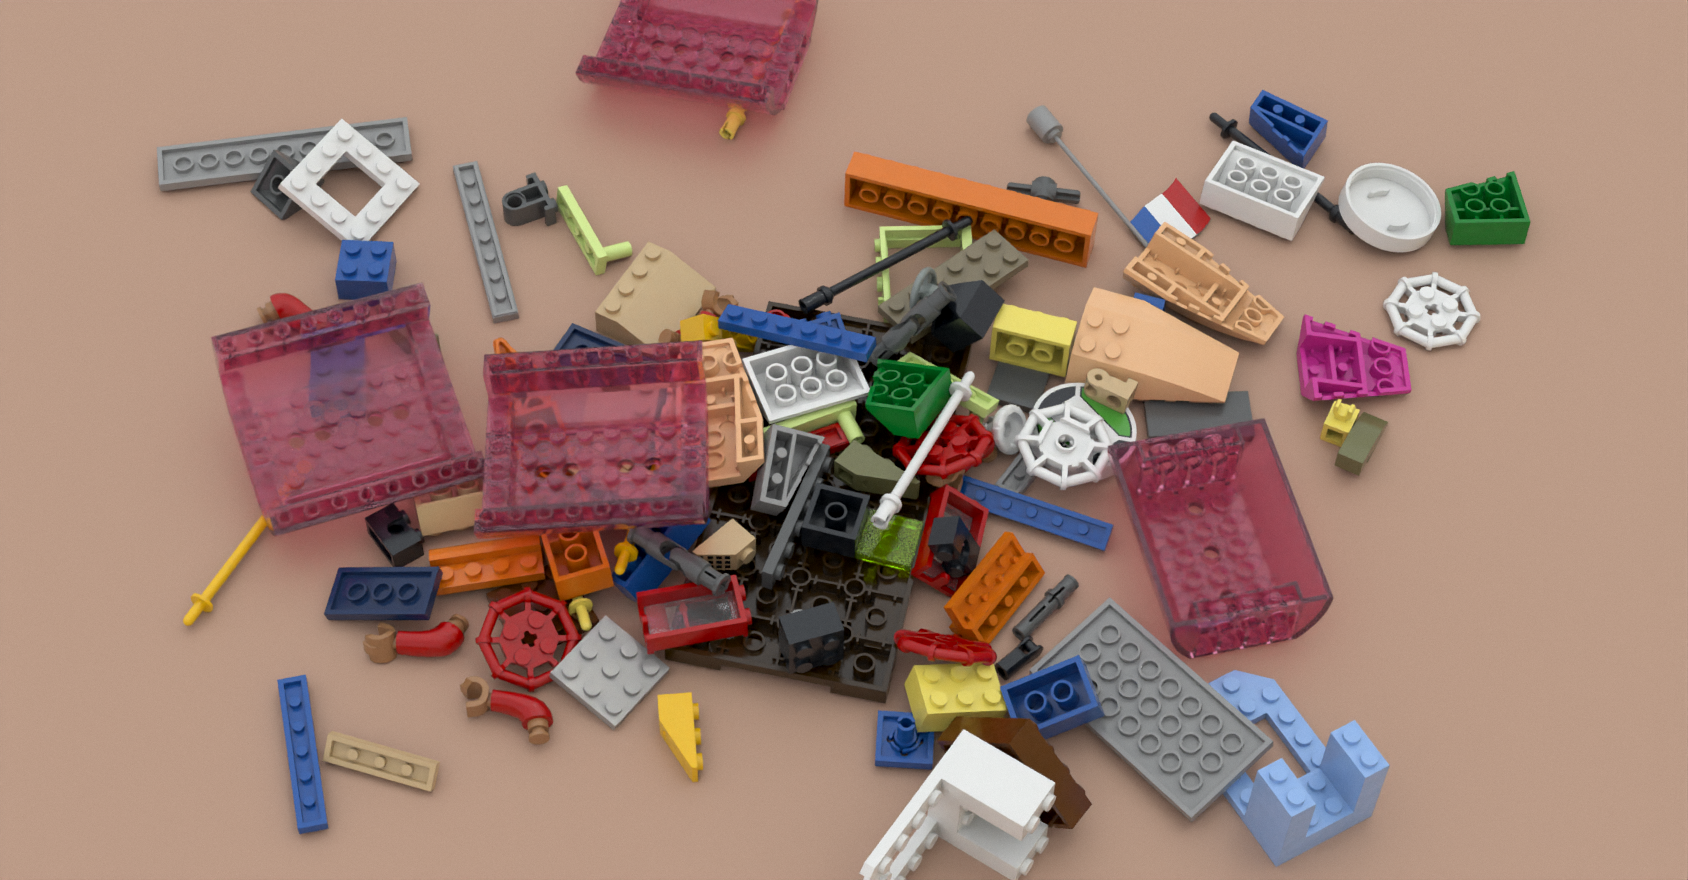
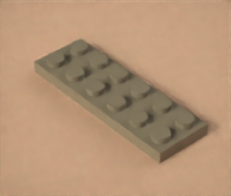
[878,229,1029,344]

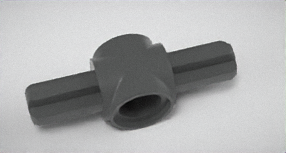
[1007,176,1081,204]

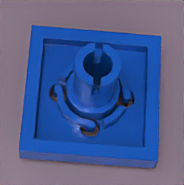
[875,710,934,770]

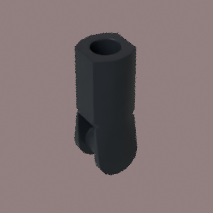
[995,636,1044,680]

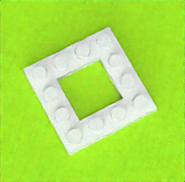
[278,119,420,241]

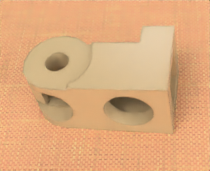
[1083,368,1138,415]

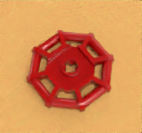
[892,411,994,480]
[475,587,582,692]
[894,628,997,667]

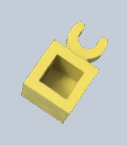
[1320,399,1360,447]

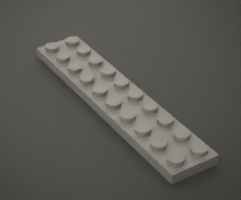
[157,117,412,191]

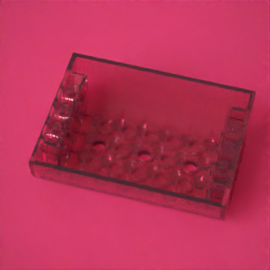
[1107,418,1334,659]

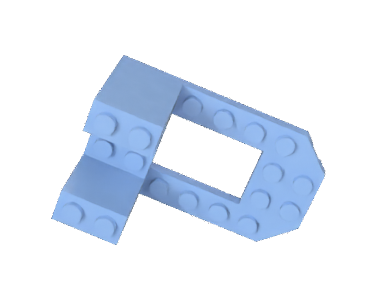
[1208,670,1390,867]

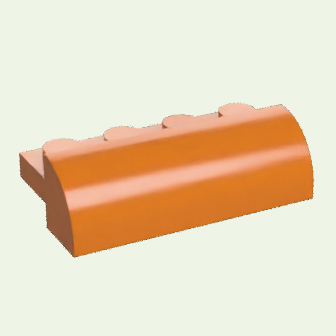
[943,532,1045,644]
[429,533,545,596]

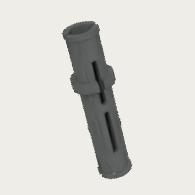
[1012,574,1079,641]

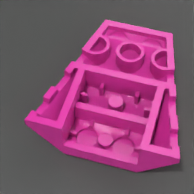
[1296,314,1412,401]

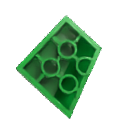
[1445,171,1531,245]
[865,359,952,439]

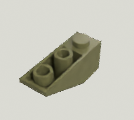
[834,440,920,499]

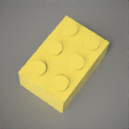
[989,304,1077,377]
[904,663,1007,732]

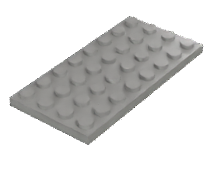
[1029,597,1273,822]

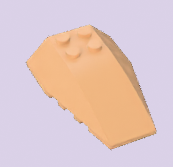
[1123,222,1284,345]
[1065,287,1239,403]
[655,338,765,490]

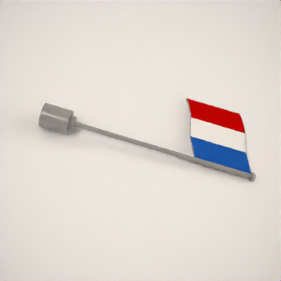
[1026,105,1211,248]

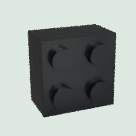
[801,483,870,558]
[779,602,844,674]

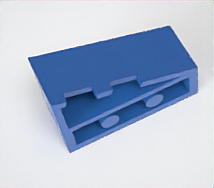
[1249,90,1328,169]

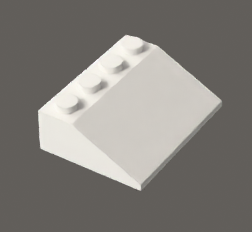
[1199,141,1325,241]
[742,345,870,424]

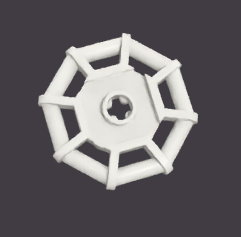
[1383,272,1481,351]
[1014,401,1116,490]

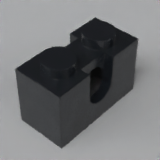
[365,503,425,567]
[928,516,980,577]

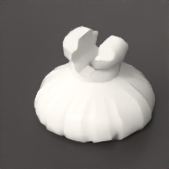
[982,404,1026,455]

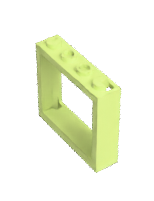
[874,225,973,323]

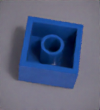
[335,240,397,301]

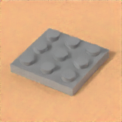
[549,615,670,730]

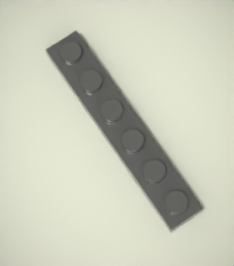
[762,443,833,590]

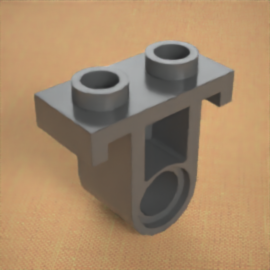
[502,172,558,226]

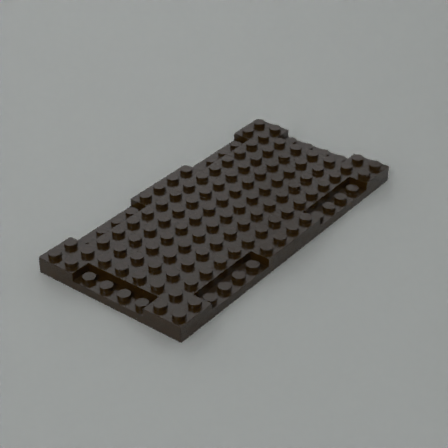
[665,301,972,704]

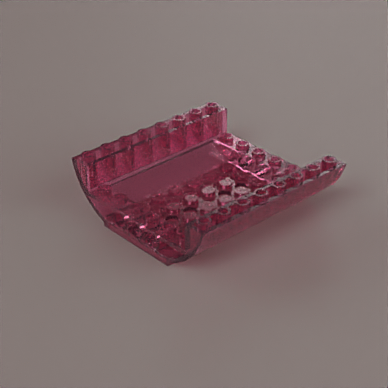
[575,0,818,115]
[211,282,490,536]
[474,340,709,539]

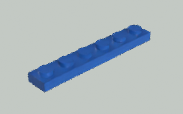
[718,304,876,362]
[960,475,1114,551]
[277,675,329,834]

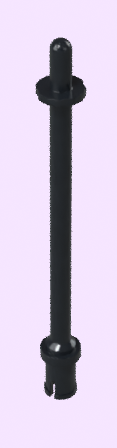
[1209,112,1354,235]
[798,216,973,314]

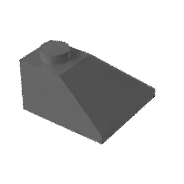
[250,150,325,220]

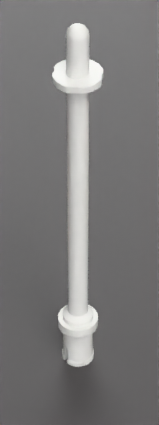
[871,371,975,529]

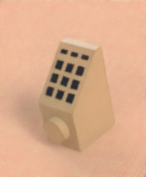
[692,519,756,570]

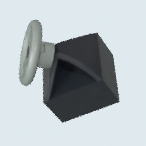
[909,267,1005,353]

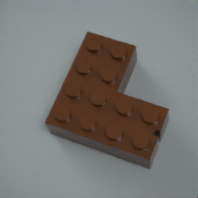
[936,716,1092,829]

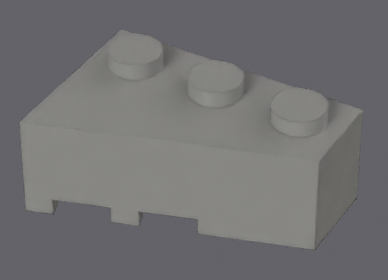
[751,424,825,516]

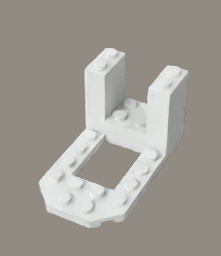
[860,729,1056,880]

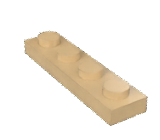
[323,731,440,792]

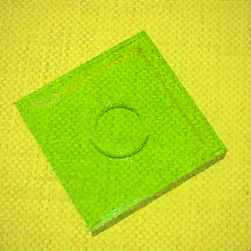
[856,509,924,571]

